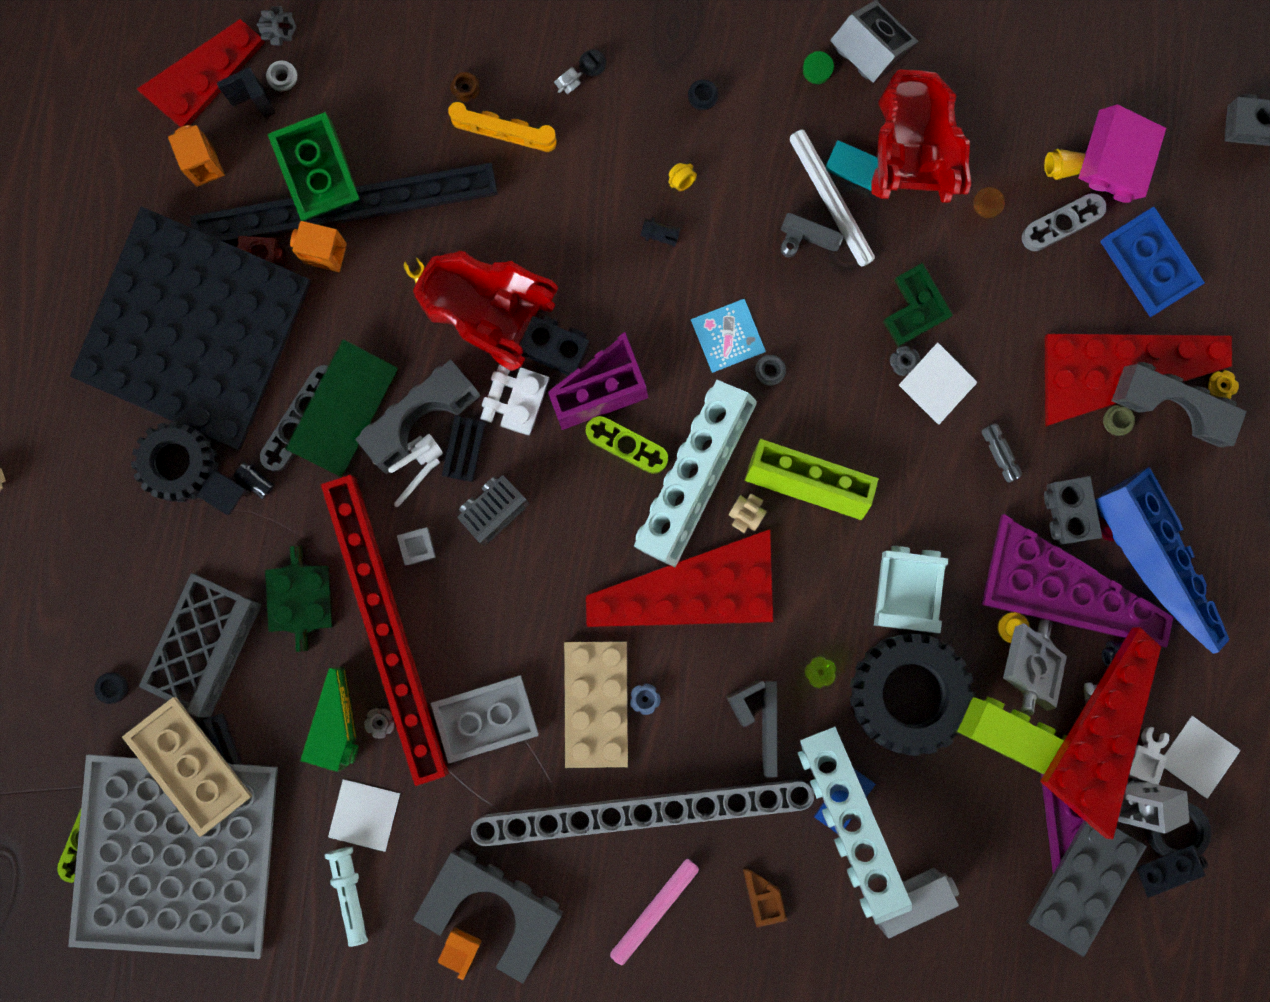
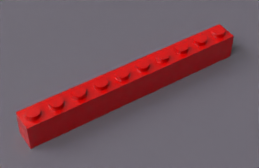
[321,475,449,786]

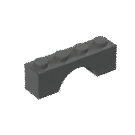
[355,359,481,475]
[1112,362,1247,447]

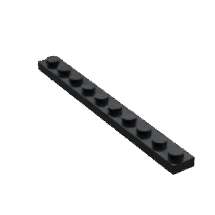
[190,162,498,243]

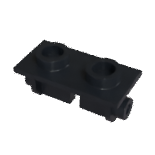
[1136,845,1208,898]

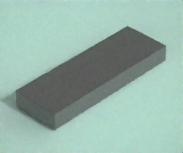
[762,681,777,777]

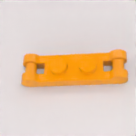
[448,102,557,152]

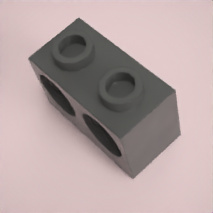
[1044,476,1102,545]

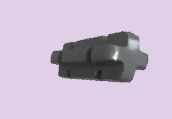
[982,424,1022,482]

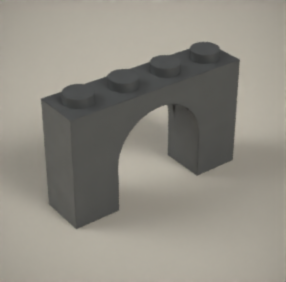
[413,848,563,984]

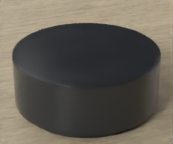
[94,672,129,704]

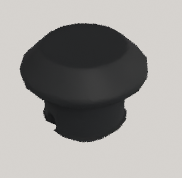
[579,49,606,76]

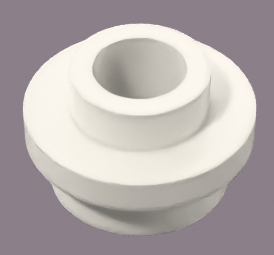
[266,61,297,92]

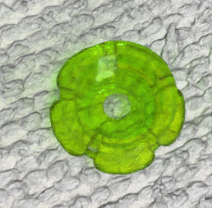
[805,657,836,688]

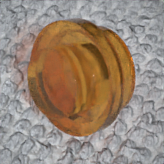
[973,187,1005,218]

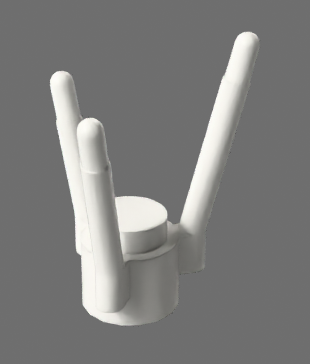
[372,434,443,507]

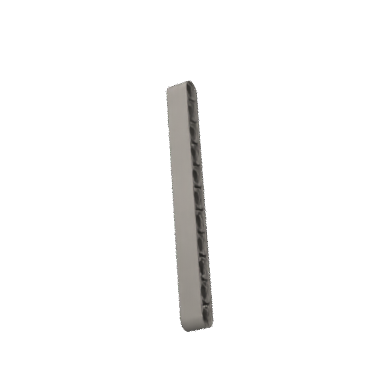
[471,779,814,846]

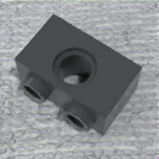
[1225,94,1270,146]

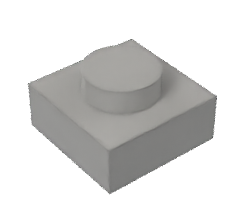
[397,527,436,566]

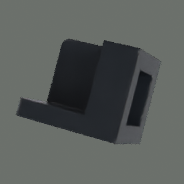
[197,470,251,515]

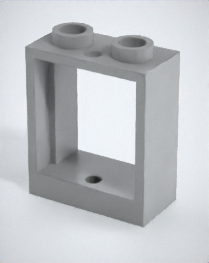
[878,868,959,939]

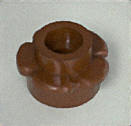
[450,72,480,102]

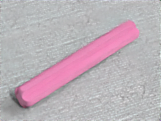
[610,859,699,965]

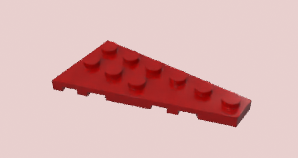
[1045,334,1232,427]
[586,529,773,627]
[1040,627,1161,839]

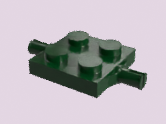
[265,546,333,652]

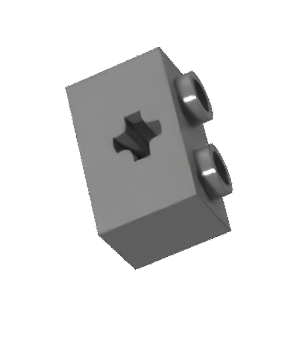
[1118,779,1189,833]

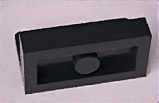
[217,67,276,118]

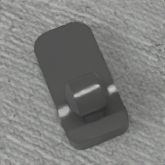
[781,213,844,257]

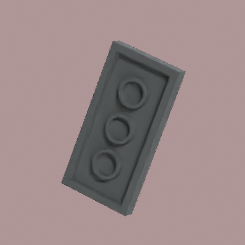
[1026,820,1147,957]

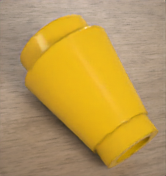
[1044,149,1085,180]

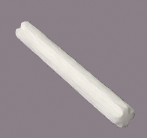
[790,130,875,267]

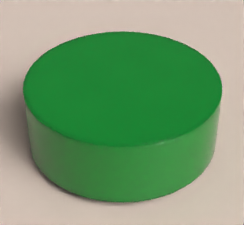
[803,51,834,84]

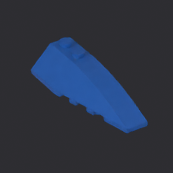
[1095,467,1230,654]

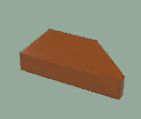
[743,868,787,928]

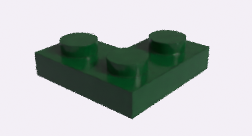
[883,263,953,347]

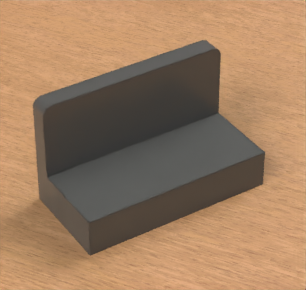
[726,679,766,727]

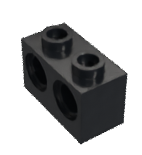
[519,315,590,376]

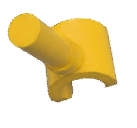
[404,258,424,283]

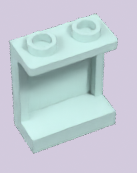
[874,546,949,633]

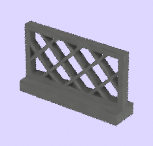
[139,573,262,718]

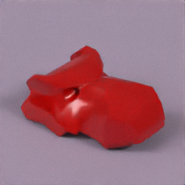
[871,70,971,203]
[413,251,558,371]

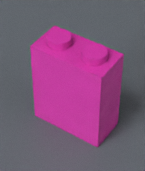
[1078,104,1166,203]

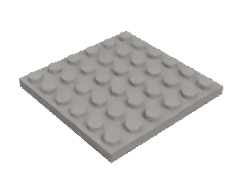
[68,754,278,959]

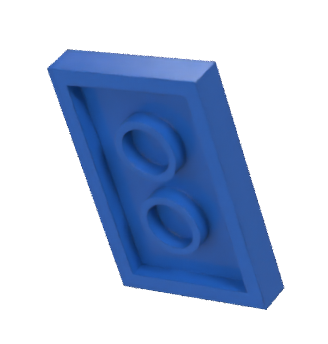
[1100,207,1205,317]

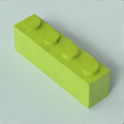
[745,439,879,520]
[957,696,1067,775]

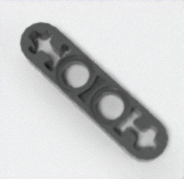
[260,365,328,472]

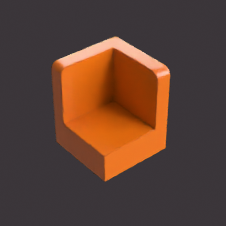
[438,927,482,980]

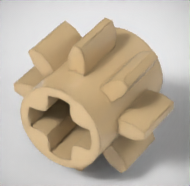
[729,493,767,532]

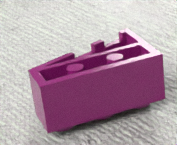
[548,332,648,430]

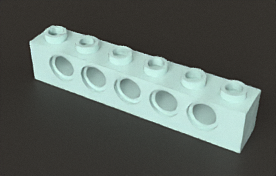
[634,380,757,567]
[798,727,912,925]

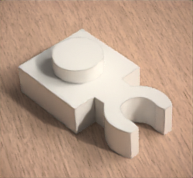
[1129,727,1169,785]

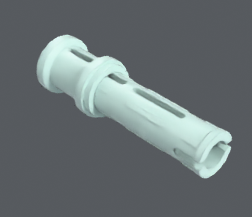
[325,847,368,947]

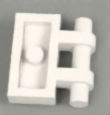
[480,365,550,436]

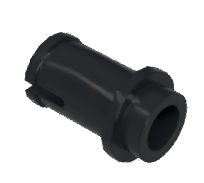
[640,217,681,247]
[233,462,275,500]

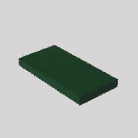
[285,339,398,477]

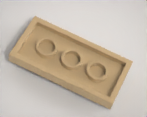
[564,642,628,768]
[122,697,252,837]

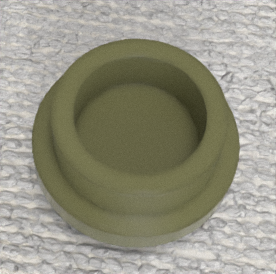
[1103,405,1135,436]

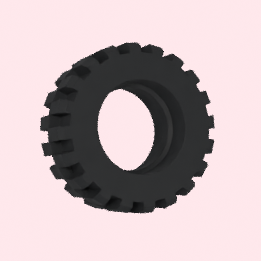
[850,634,975,756]

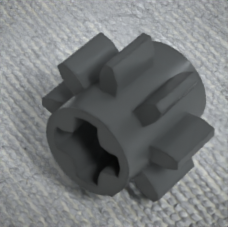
[257,6,296,46]

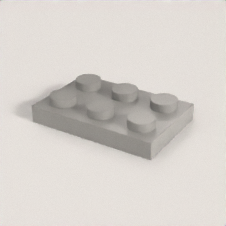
[431,675,539,763]

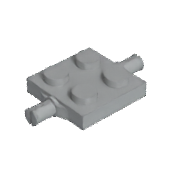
[1003,620,1067,715]

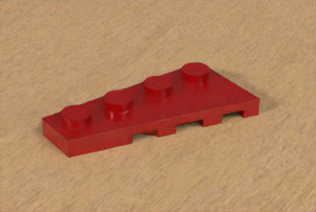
[137,19,265,127]

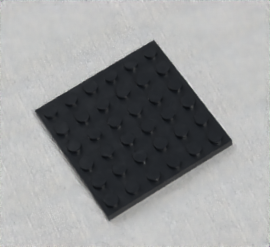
[70,206,312,450]

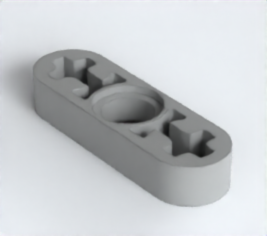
[1022,193,1106,251]

